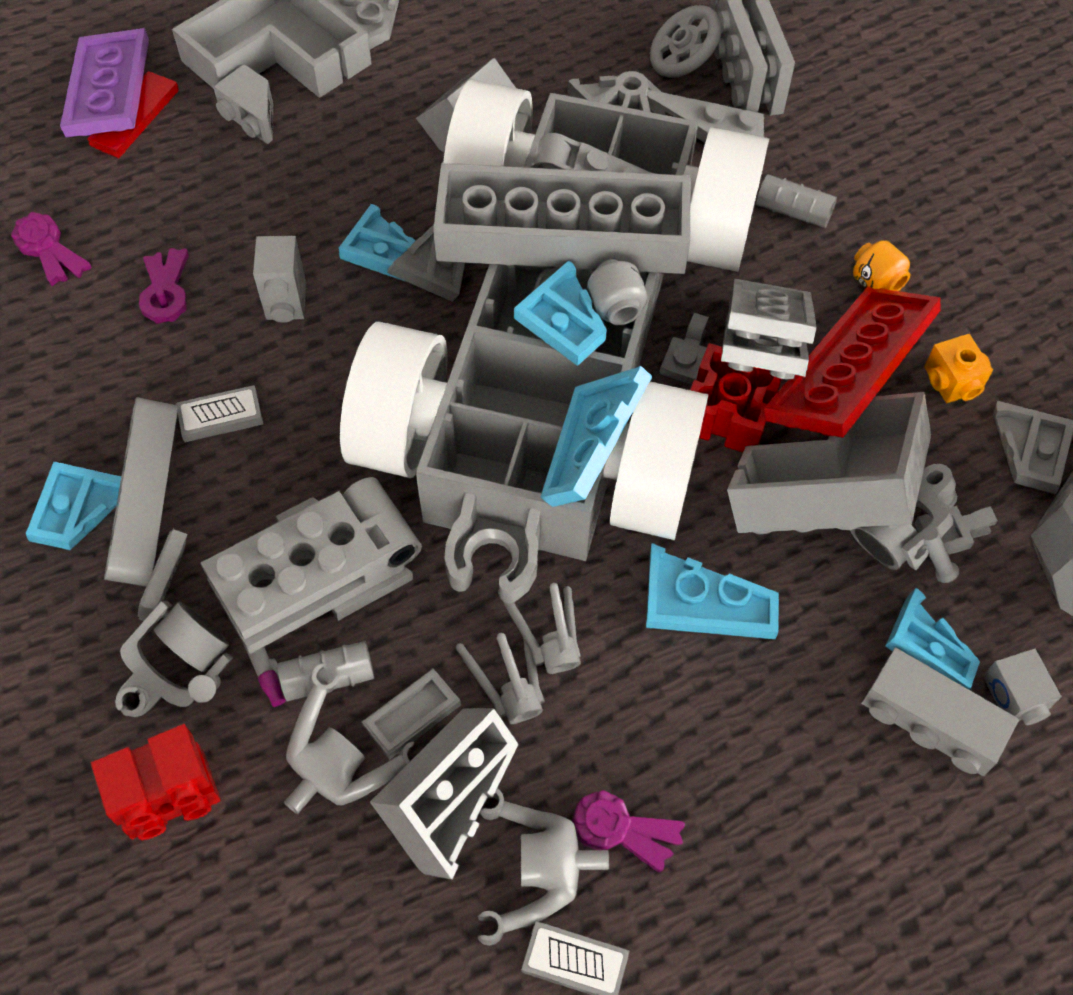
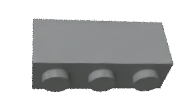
[861,647,1020,776]

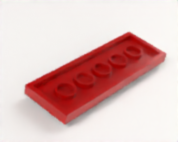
[764,287,941,438]

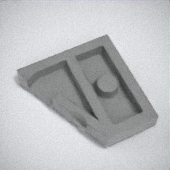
[993,401,1073,494]

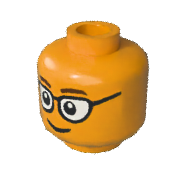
[853,240,911,291]

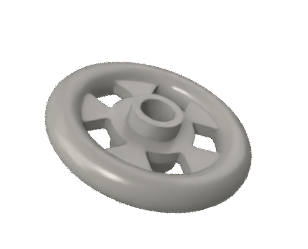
[650,5,722,78]

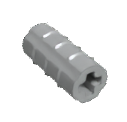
[756,174,837,228]
[278,641,375,701]

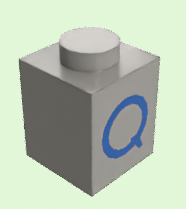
[982,649,1062,725]

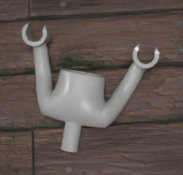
[284,664,415,814]
[478,788,609,945]

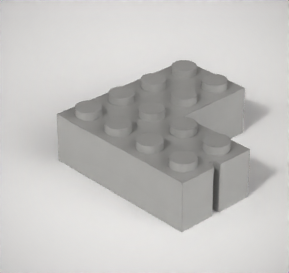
[172,0,371,98]
[727,392,931,534]

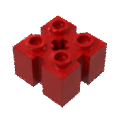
[690,343,782,453]
[90,723,221,840]

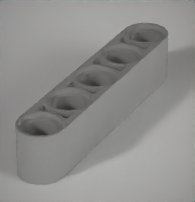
[104,397,178,586]

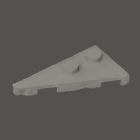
[647,89,764,143]

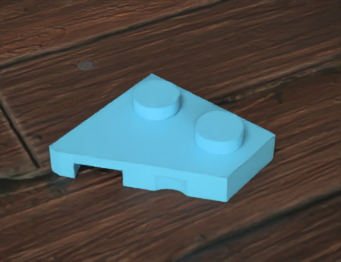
[339,204,415,282]
[514,261,607,366]
[26,462,121,550]
[885,588,980,690]

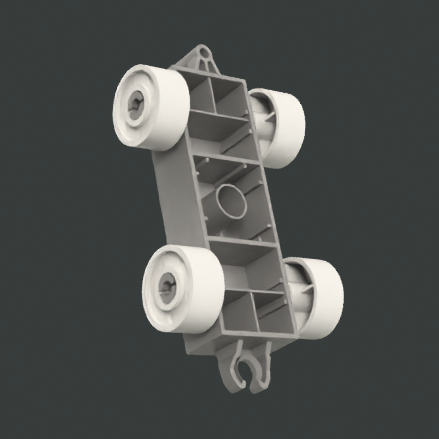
[340,71,769,604]

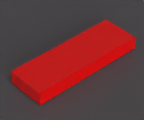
[87,71,179,158]

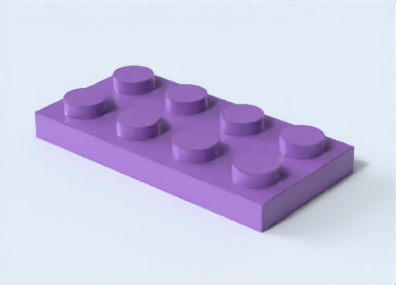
[60,28,149,137]

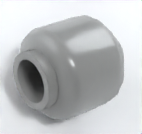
[587,259,648,325]

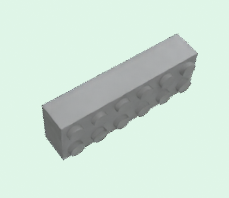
[433,163,691,274]

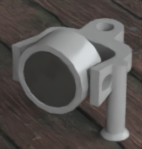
[850,464,959,583]
[115,600,233,717]

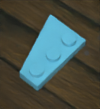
[540,366,652,507]
[646,543,779,639]

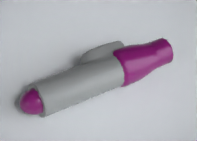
[244,645,286,707]

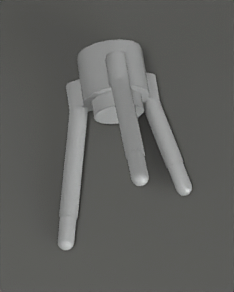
[498,583,581,674]
[456,633,545,724]

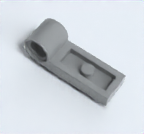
[531,133,653,174]

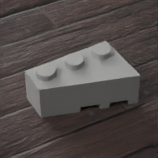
[370,708,518,879]

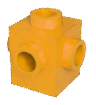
[924,334,993,404]

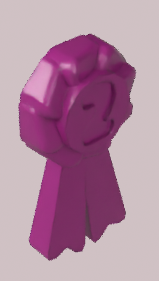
[11,212,92,286]
[139,247,189,324]
[571,790,685,872]

